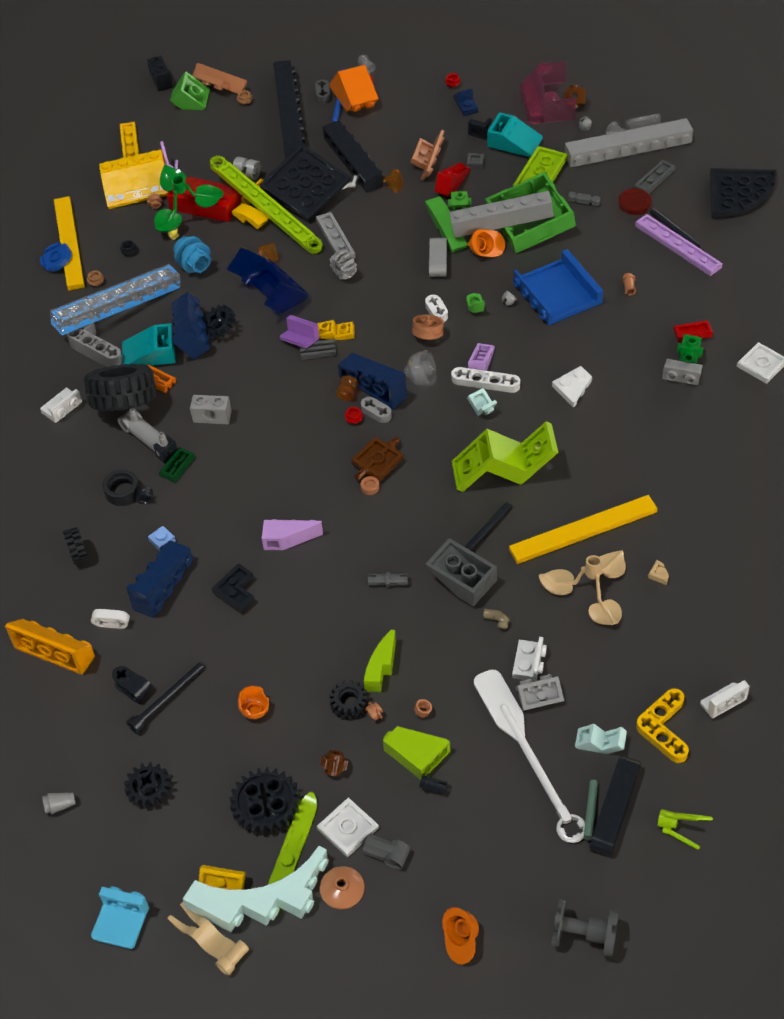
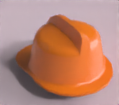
[467,229,505,257]
[442,907,479,965]

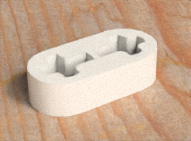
[425,295,448,322]
[91,609,130,629]

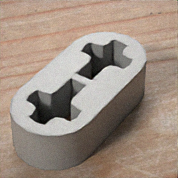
[361,397,391,423]

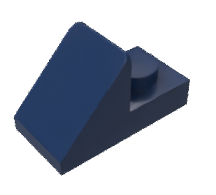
[453,88,478,116]

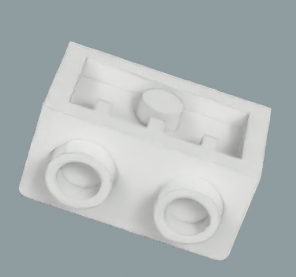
[40,387,82,423]
[512,637,547,682]
[700,680,750,719]

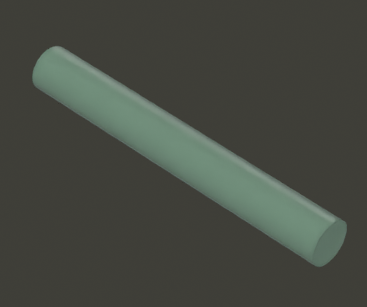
[583,780,598,840]

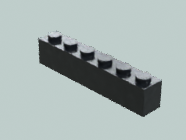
[323,120,384,193]

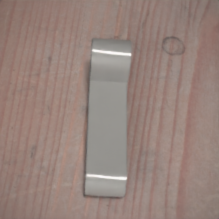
[66,316,123,367]

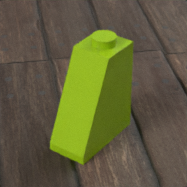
[383,726,450,780]

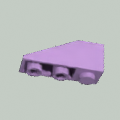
[262,519,323,550]

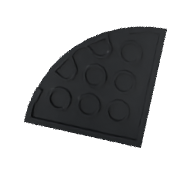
[710,168,777,218]

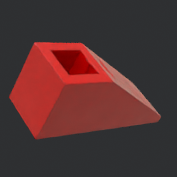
[434,163,470,196]

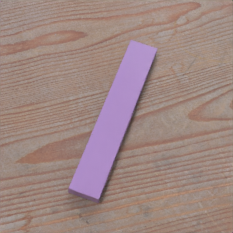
[635,214,723,276]

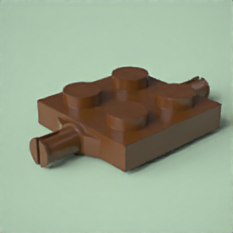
[351,436,404,482]

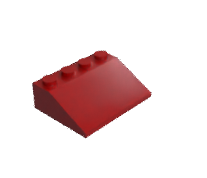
[167,177,243,222]

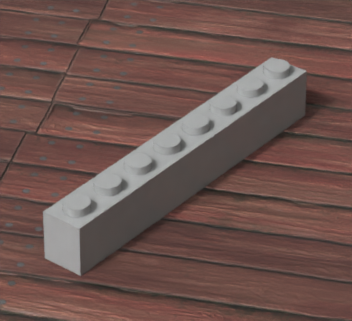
[565,118,693,168]

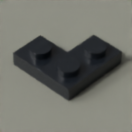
[211,563,254,613]

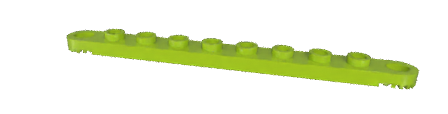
[210,156,322,254]

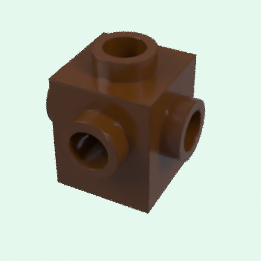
[563,85,586,108]

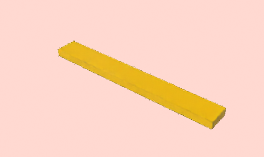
[54,196,85,291]
[509,495,658,564]

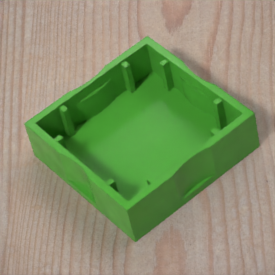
[485,171,576,254]

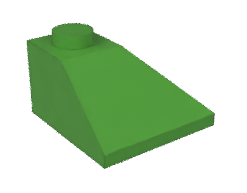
[170,72,210,110]

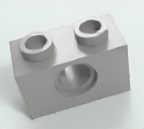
[190,395,232,424]

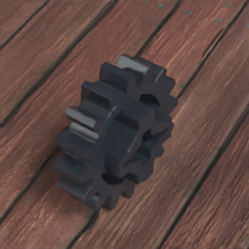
[203,304,236,340]
[124,762,172,809]

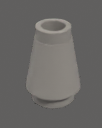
[42,792,75,814]

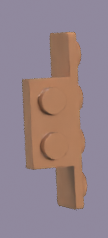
[193,63,247,94]
[410,130,444,181]

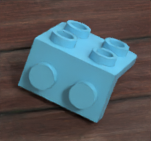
[91,886,149,949]

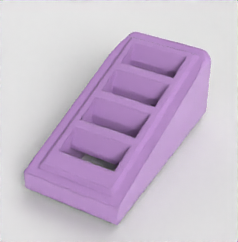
[468,343,495,371]

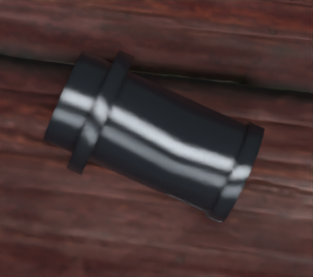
[419,774,448,795]

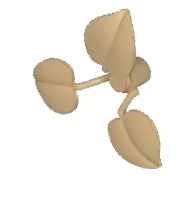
[539,550,626,625]

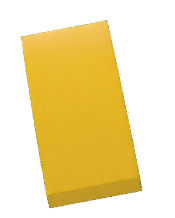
[231,203,269,230]
[318,320,355,340]

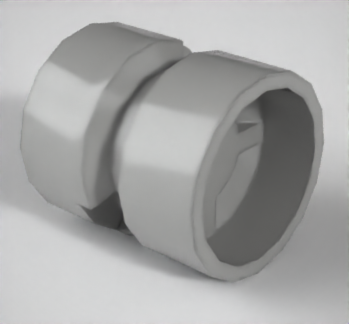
[233,156,261,181]

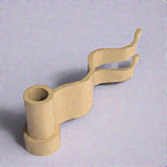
[167,902,249,976]

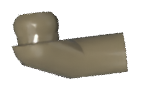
[483,609,510,629]

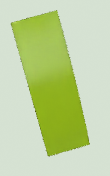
[364,630,396,693]

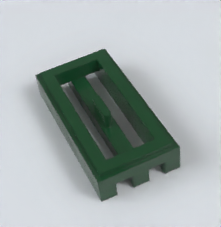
[159,447,196,483]

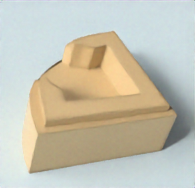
[648,560,669,585]

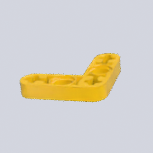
[636,688,689,763]

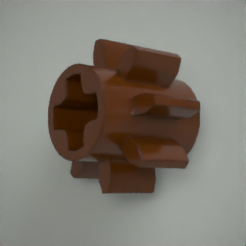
[320,750,348,776]

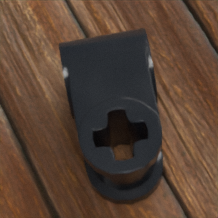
[112,666,152,703]

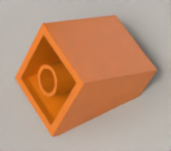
[329,65,379,112]

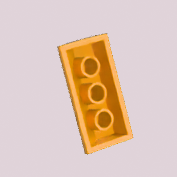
[5,619,95,675]

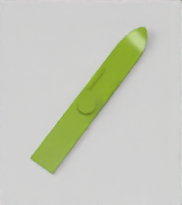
[268,792,317,915]

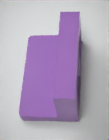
[280,315,319,348]

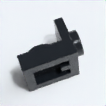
[468,118,492,140]

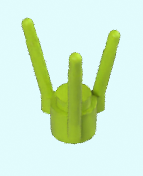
[658,809,713,850]

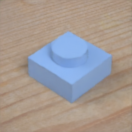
[148,526,176,551]

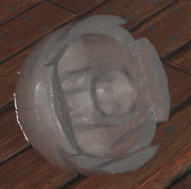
[405,350,437,387]

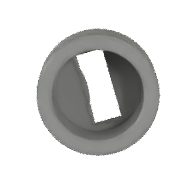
[579,116,592,131]
[502,290,517,306]

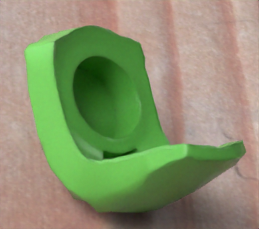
[466,293,485,313]

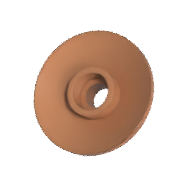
[320,866,365,910]

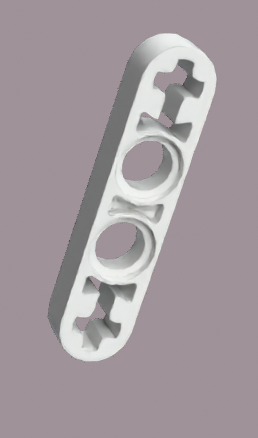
[451,367,520,393]

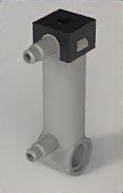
[117,408,177,464]

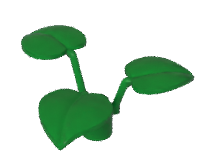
[154,165,224,232]

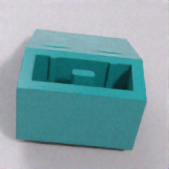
[487,112,543,157]
[122,323,175,366]

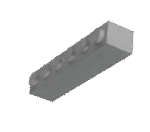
[449,191,554,238]

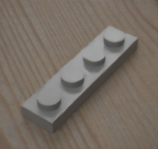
[316,212,356,259]

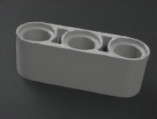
[429,238,447,277]

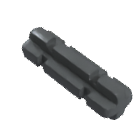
[568,192,600,206]

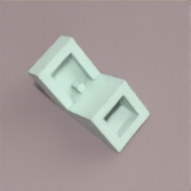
[575,724,627,754]

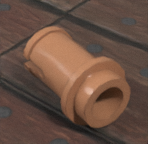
[622,273,636,296]

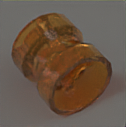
[336,376,358,401]

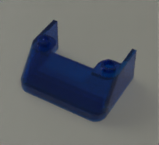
[227,247,309,314]

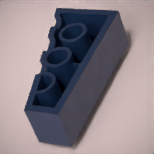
[172,292,210,359]
[338,353,407,410]
[126,540,193,618]

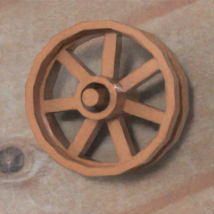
[412,315,444,340]

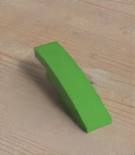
[425,196,467,253]

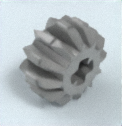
[330,250,357,280]

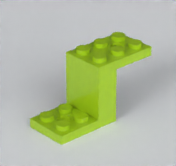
[452,422,558,492]

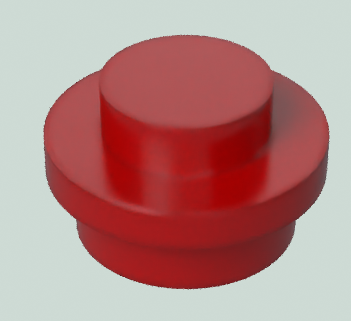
[445,73,460,87]
[345,407,363,424]

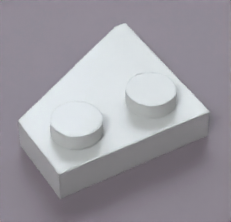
[552,366,592,407]

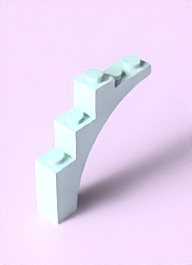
[183,846,329,932]

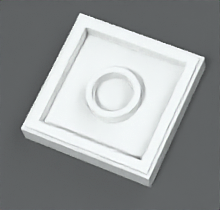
[737,342,784,384]
[317,798,379,858]

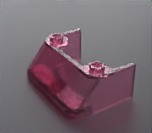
[520,61,576,124]

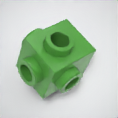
[448,191,472,211]

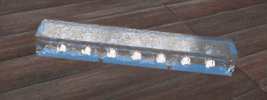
[50,264,180,335]

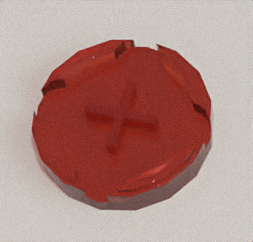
[619,188,652,215]

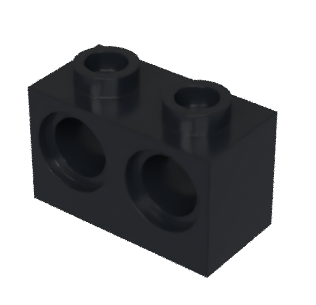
[147,56,172,91]

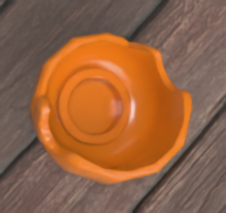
[238,686,269,720]

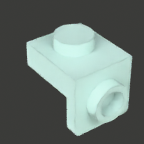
[467,388,497,416]

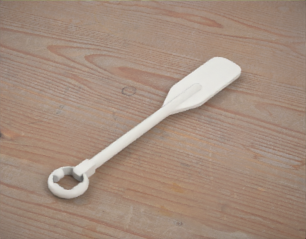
[474,670,585,843]

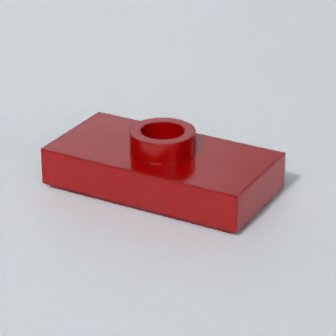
[673,320,713,343]

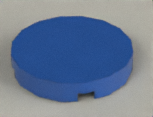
[40,243,72,272]

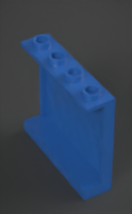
[513,249,603,325]

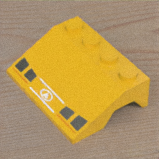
[99,150,168,209]

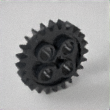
[229,767,301,835]

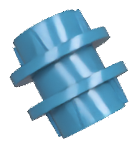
[173,236,212,273]

